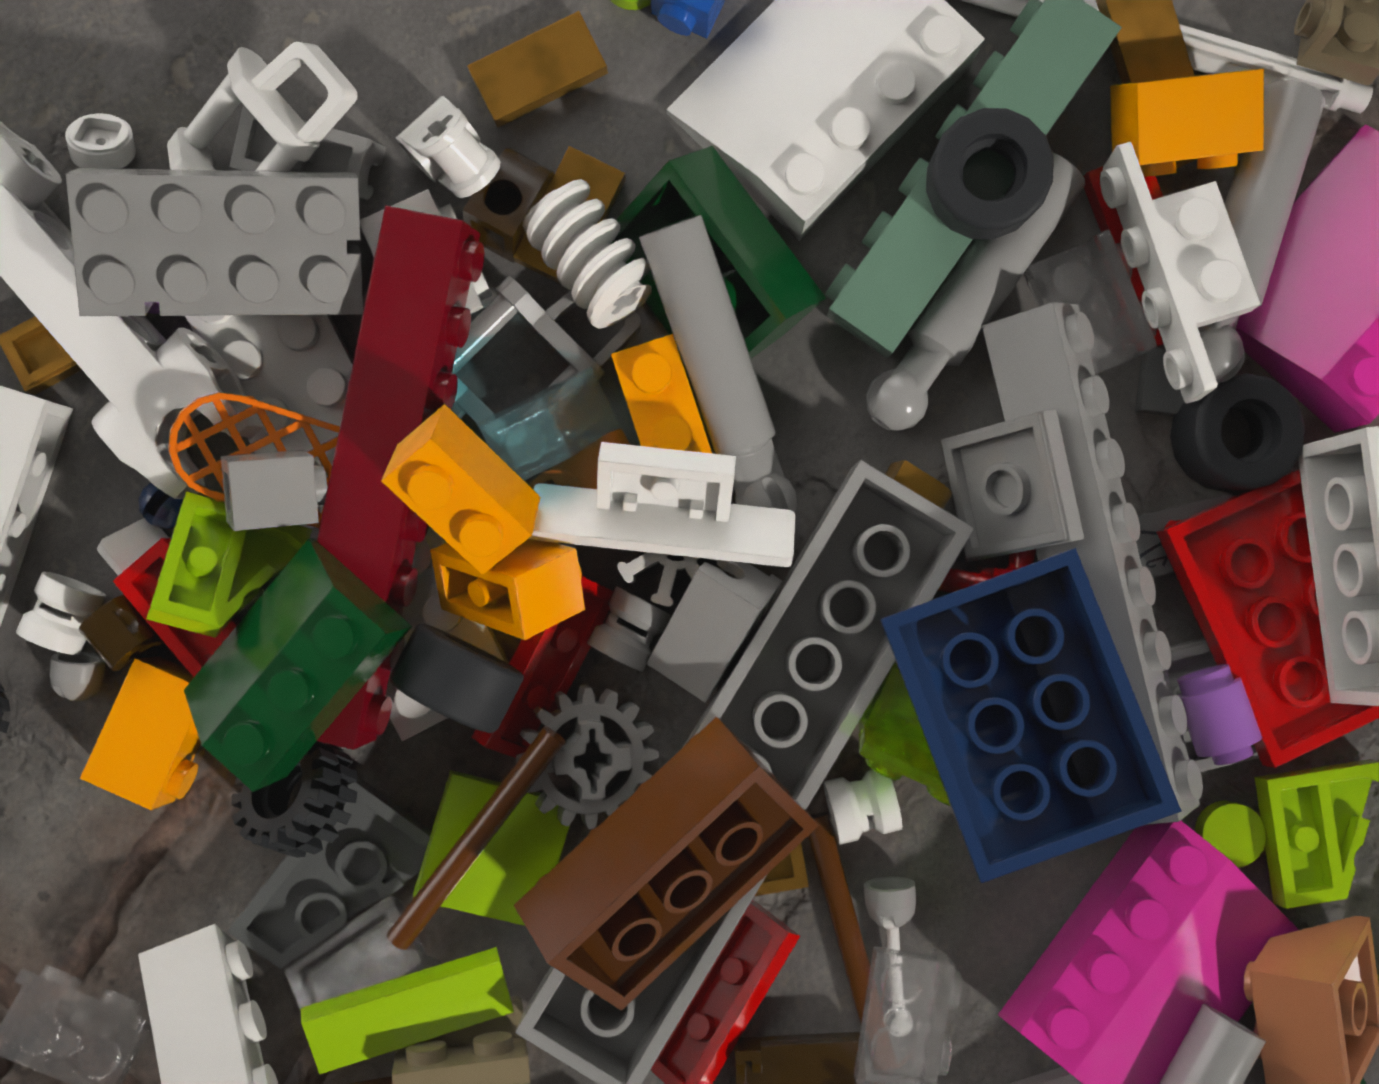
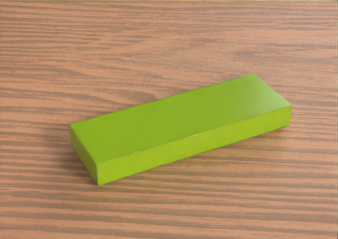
[301,947,514,1075]

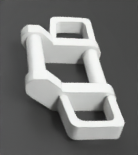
[167,42,358,172]

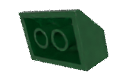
[611,146,826,359]
[184,538,413,792]

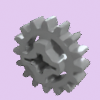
[516,685,659,829]

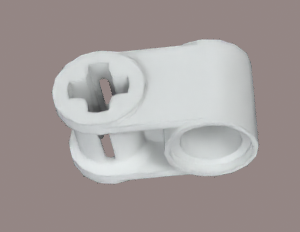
[395,96,501,198]

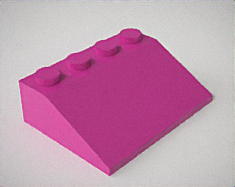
[1236,124,1379,433]
[998,820,1299,1084]

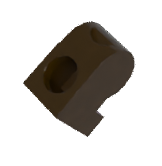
[463,148,554,263]
[78,594,168,676]

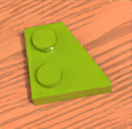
[146,491,312,638]
[1254,759,1379,909]

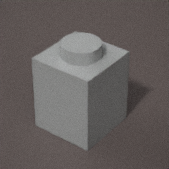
[221,450,328,531]

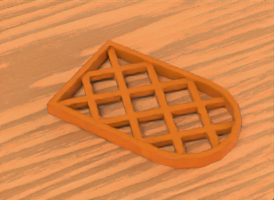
[168,392,340,528]

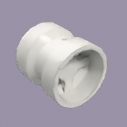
[16,571,106,655]
[823,767,903,845]

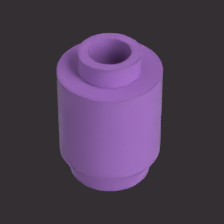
[1177,664,1263,765]

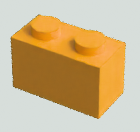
[1110,69,1264,177]
[611,334,712,454]
[381,404,541,575]
[430,539,585,640]
[80,656,201,810]

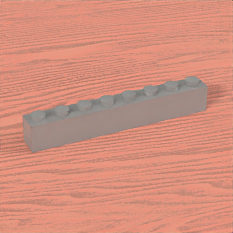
[982,302,1203,824]

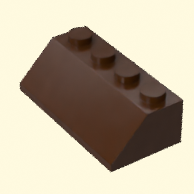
[514,716,819,1011]

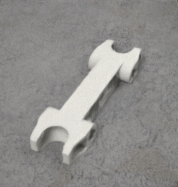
[0,121,263,499]

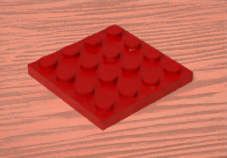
[1156,467,1379,768]

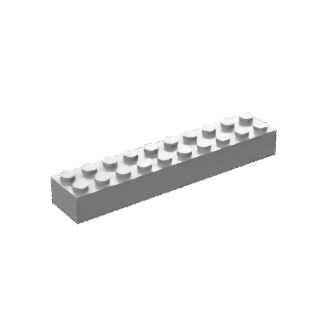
[515,460,974,1084]

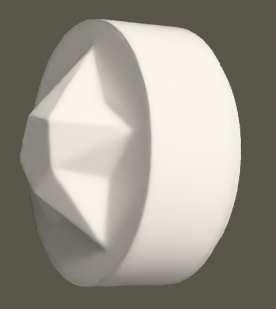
[65,113,136,169]

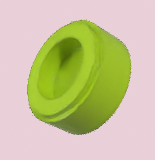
[1195,800,1266,868]

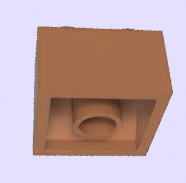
[1244,916,1379,1084]

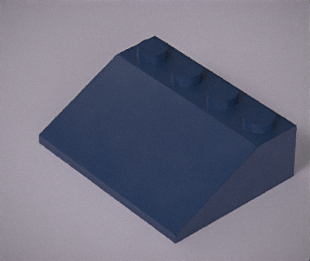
[880,548,1182,883]

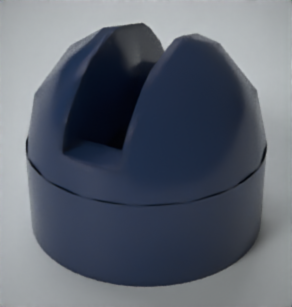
[138,483,184,529]

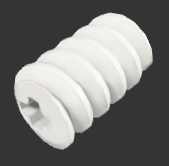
[522,179,652,329]

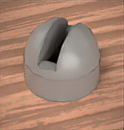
[49,652,106,702]

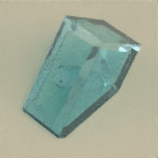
[476,367,620,480]

